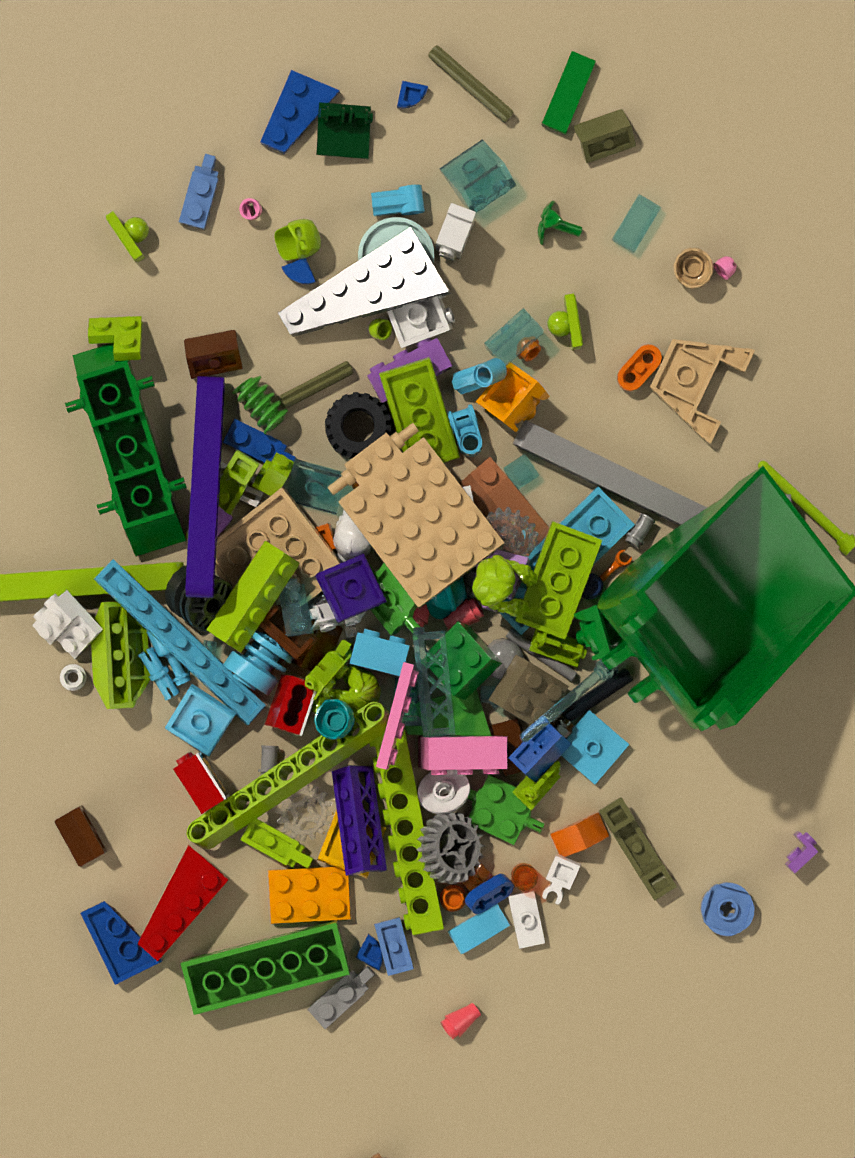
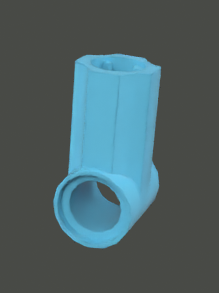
[371,185,425,216]
[452,358,507,394]

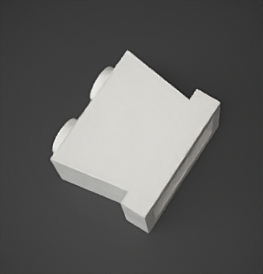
[436,203,476,261]

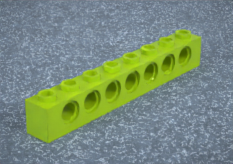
[369,720,444,935]

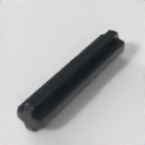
[562,668,633,722]

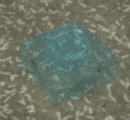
[503,454,539,490]

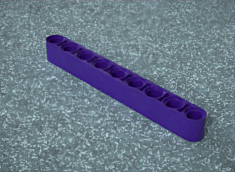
[185,376,225,598]

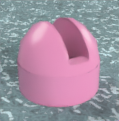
[239,198,262,220]
[714,256,737,280]

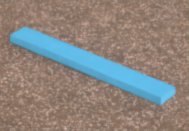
[94,559,266,725]

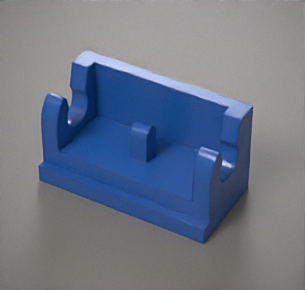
[508,719,572,782]

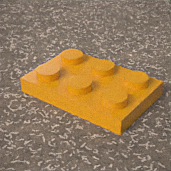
[268,866,351,924]

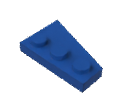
[260,70,340,154]
[80,901,163,985]

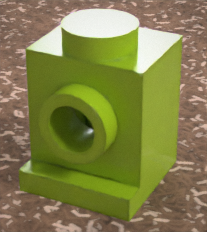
[252,452,295,496]

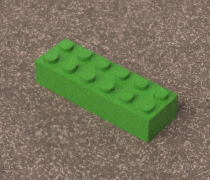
[181,920,350,1015]

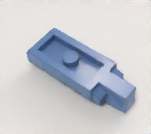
[179,154,219,230]

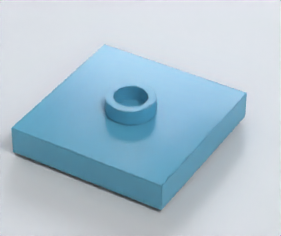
[165,684,237,757]
[561,710,630,784]

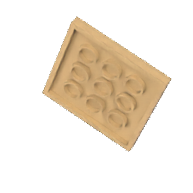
[215,487,341,634]

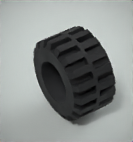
[325,392,392,459]

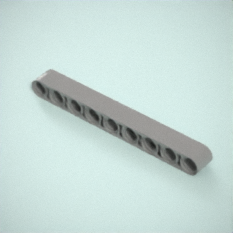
[513,420,707,526]

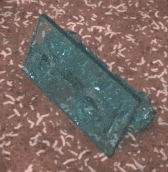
[279,579,313,637]

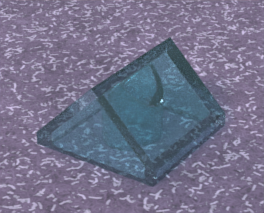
[288,459,344,514]

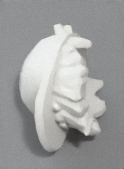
[333,510,373,562]

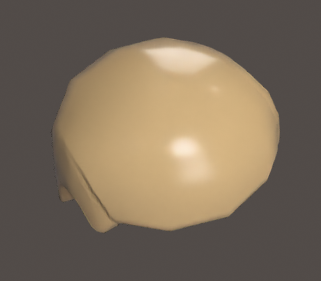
[673,247,714,288]

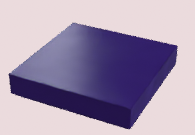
[315,554,386,623]

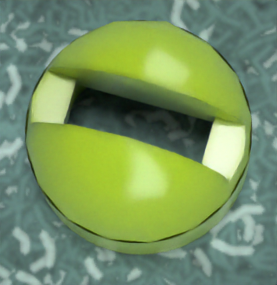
[369,318,392,340]

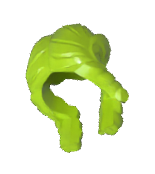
[472,555,538,617]
[312,665,381,714]

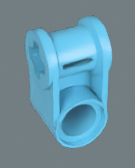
[447,404,482,457]

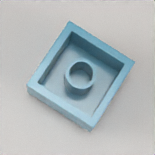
[350,629,410,676]

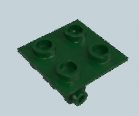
[316,102,373,159]

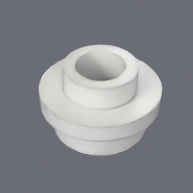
[60,664,87,691]

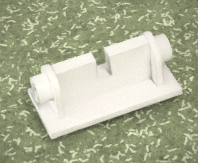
[308,603,367,632]

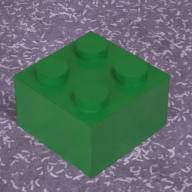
[421,621,502,700]

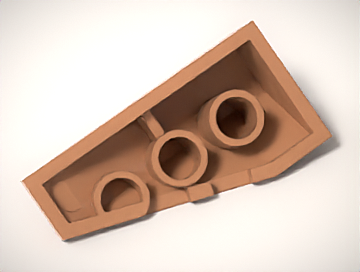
[459,457,549,551]

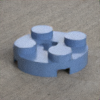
[700,882,755,936]

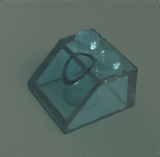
[439,139,516,213]

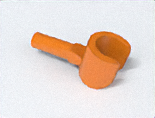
[599,550,632,582]

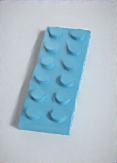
[499,486,635,635]

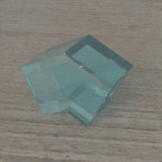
[480,686,498,709]

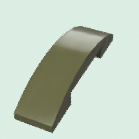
[599,797,677,901]

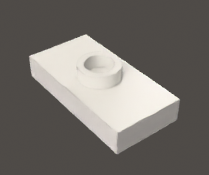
[508,890,545,949]

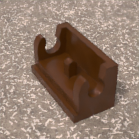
[259,604,320,661]

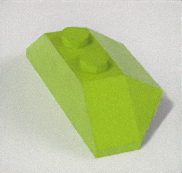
[91,602,150,709]

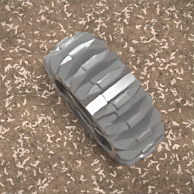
[417,812,485,884]

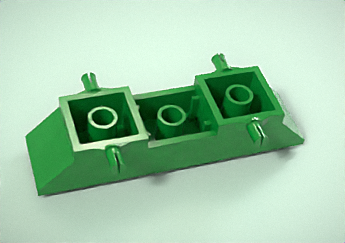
[65,343,187,557]

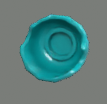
[314,699,355,740]

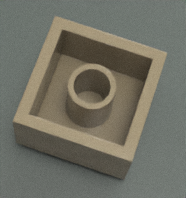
[489,655,569,728]

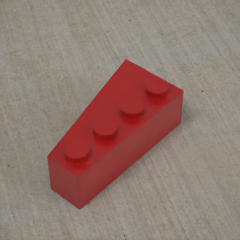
[138,845,228,961]

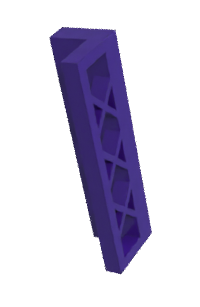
[332,765,387,876]

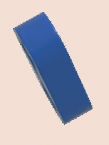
[465,874,514,914]

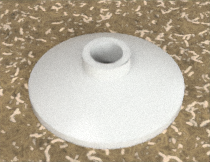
[418,770,470,814]

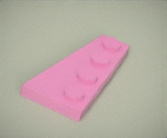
[376,662,419,770]

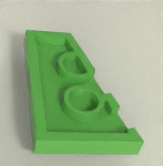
[403,689,491,736]

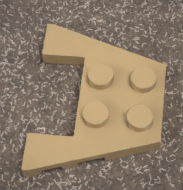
[649,339,755,444]

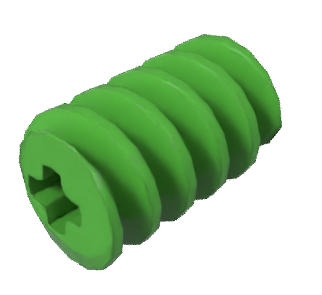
[232,376,288,434]

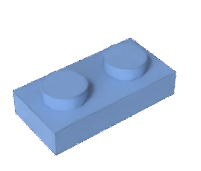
[374,917,414,976]

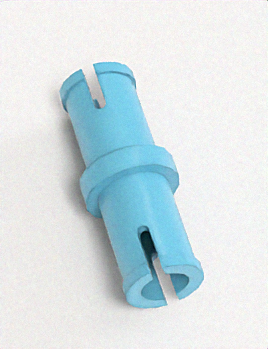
[138,647,180,701]

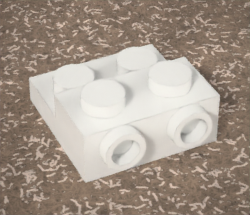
[387,295,455,348]
[32,591,103,659]

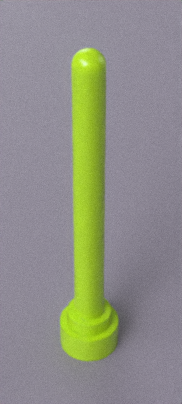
[758,461,855,556]

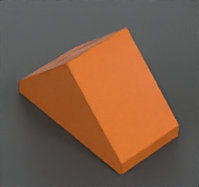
[550,812,609,857]

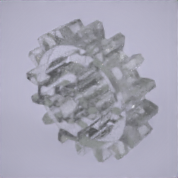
[486,507,539,557]
[275,784,334,841]

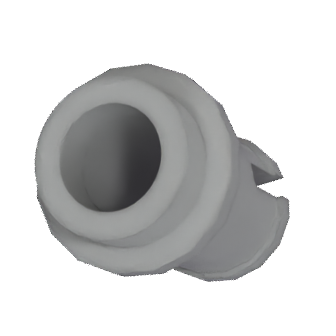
[625,513,655,548]
[258,745,279,776]

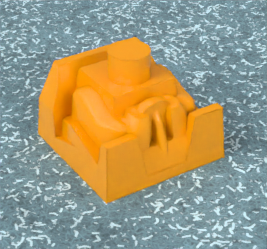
[476,361,550,432]

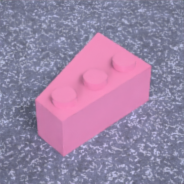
[418,736,507,775]

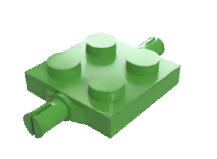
[368,562,422,636]
[468,774,545,845]

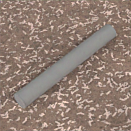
[506,628,577,681]

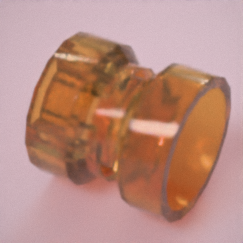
[462,860,493,891]
[511,863,538,891]

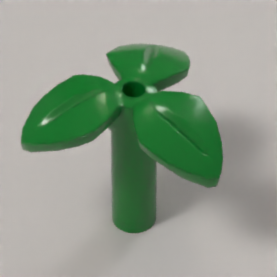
[537,200,582,245]

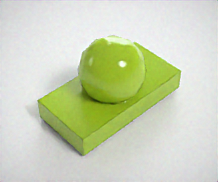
[106,211,149,263]
[547,293,583,350]

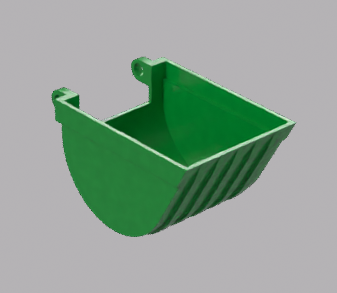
[597,466,855,731]

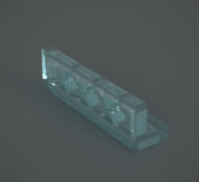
[413,627,455,737]

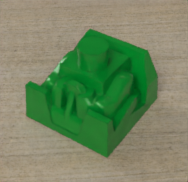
[574,605,624,661]

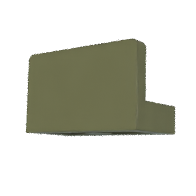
[574,109,636,163]

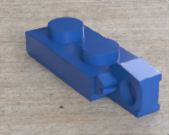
[223,419,296,463]

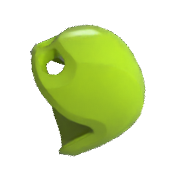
[274,219,321,260]

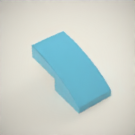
[448,904,510,954]

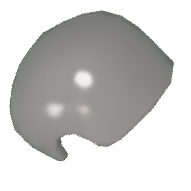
[487,638,524,680]

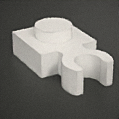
[542,854,581,904]

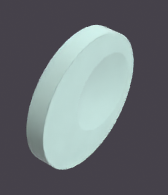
[358,217,434,264]

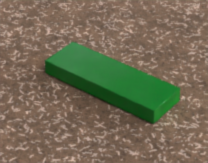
[541,51,596,135]

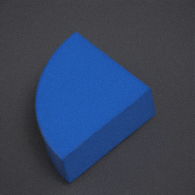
[397,81,428,108]
[281,258,316,285]
[356,933,382,970]

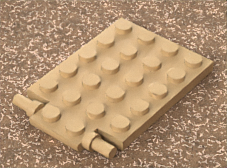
[327,423,505,608]

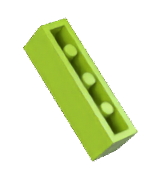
[206,541,300,653]

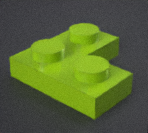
[88,316,143,361]

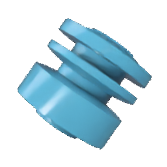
[223,631,294,696]

